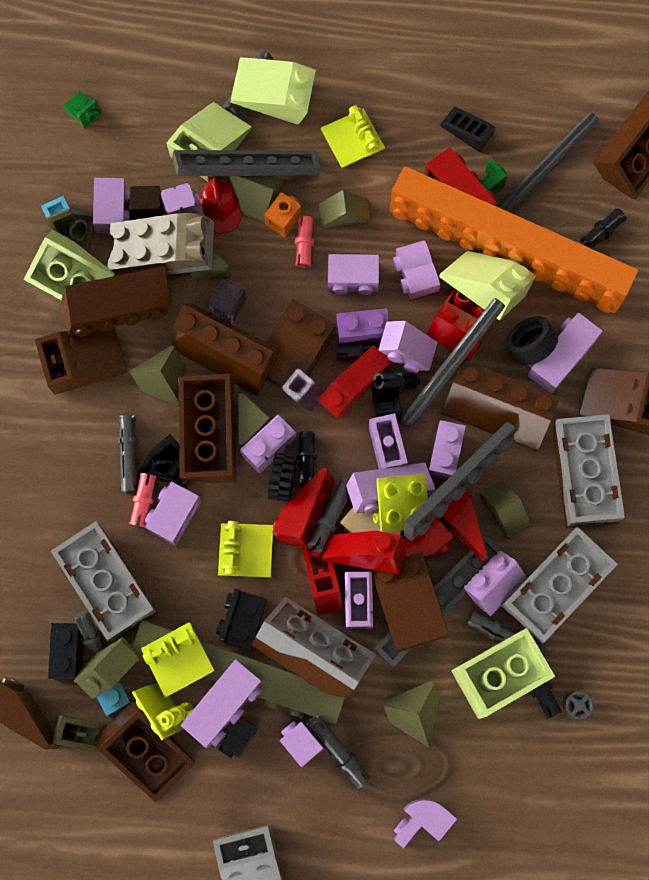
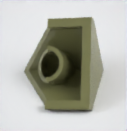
[230,176,285,223]
[45,209,95,253]
[129,345,185,407]
[382,681,440,748]

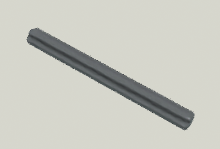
[497,113,599,213]
[401,298,505,427]

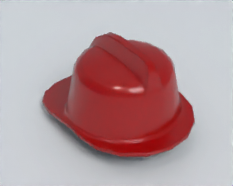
[200,177,242,234]

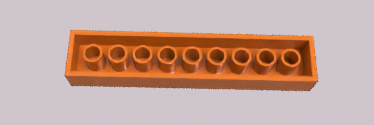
[390,166,638,314]

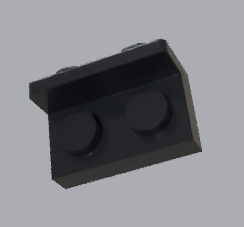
[216,588,267,651]

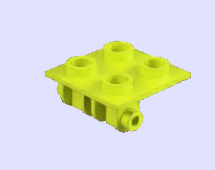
[320,105,385,168]
[373,474,428,532]
[218,521,273,578]
[141,622,215,698]
[132,682,194,740]

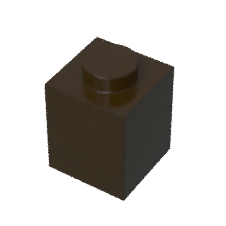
[129,186,166,220]

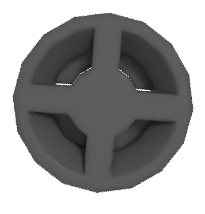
[562,691,594,720]

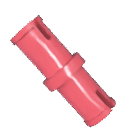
[295,216,314,268]
[129,473,157,528]

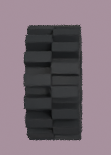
[268,452,297,502]

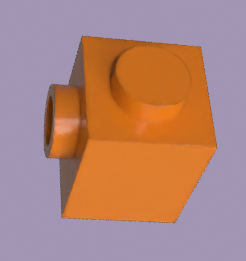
[264,192,302,238]

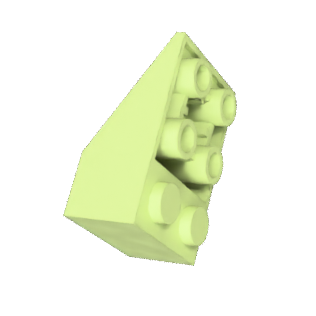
[166,102,252,182]

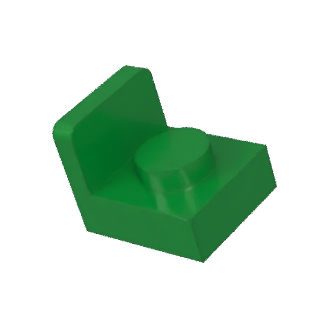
[63,90,101,128]
[480,159,507,194]

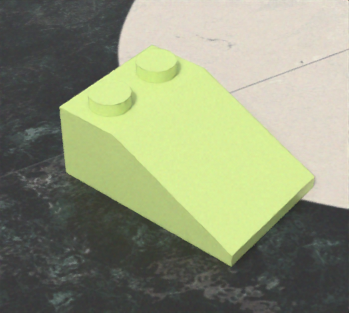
[230,57,316,125]
[24,230,115,300]
[439,251,536,321]
[451,628,555,719]

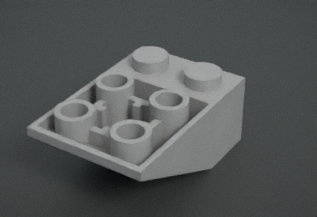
[213,824,283,880]

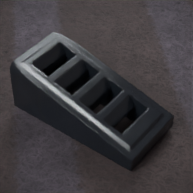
[440,106,495,152]
[371,370,402,423]

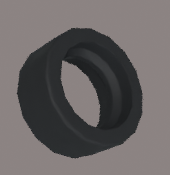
[506,316,558,365]

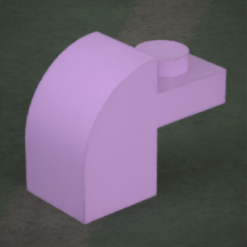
[394,799,457,848]

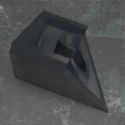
[137,434,189,487]

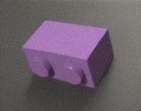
[336,308,389,345]

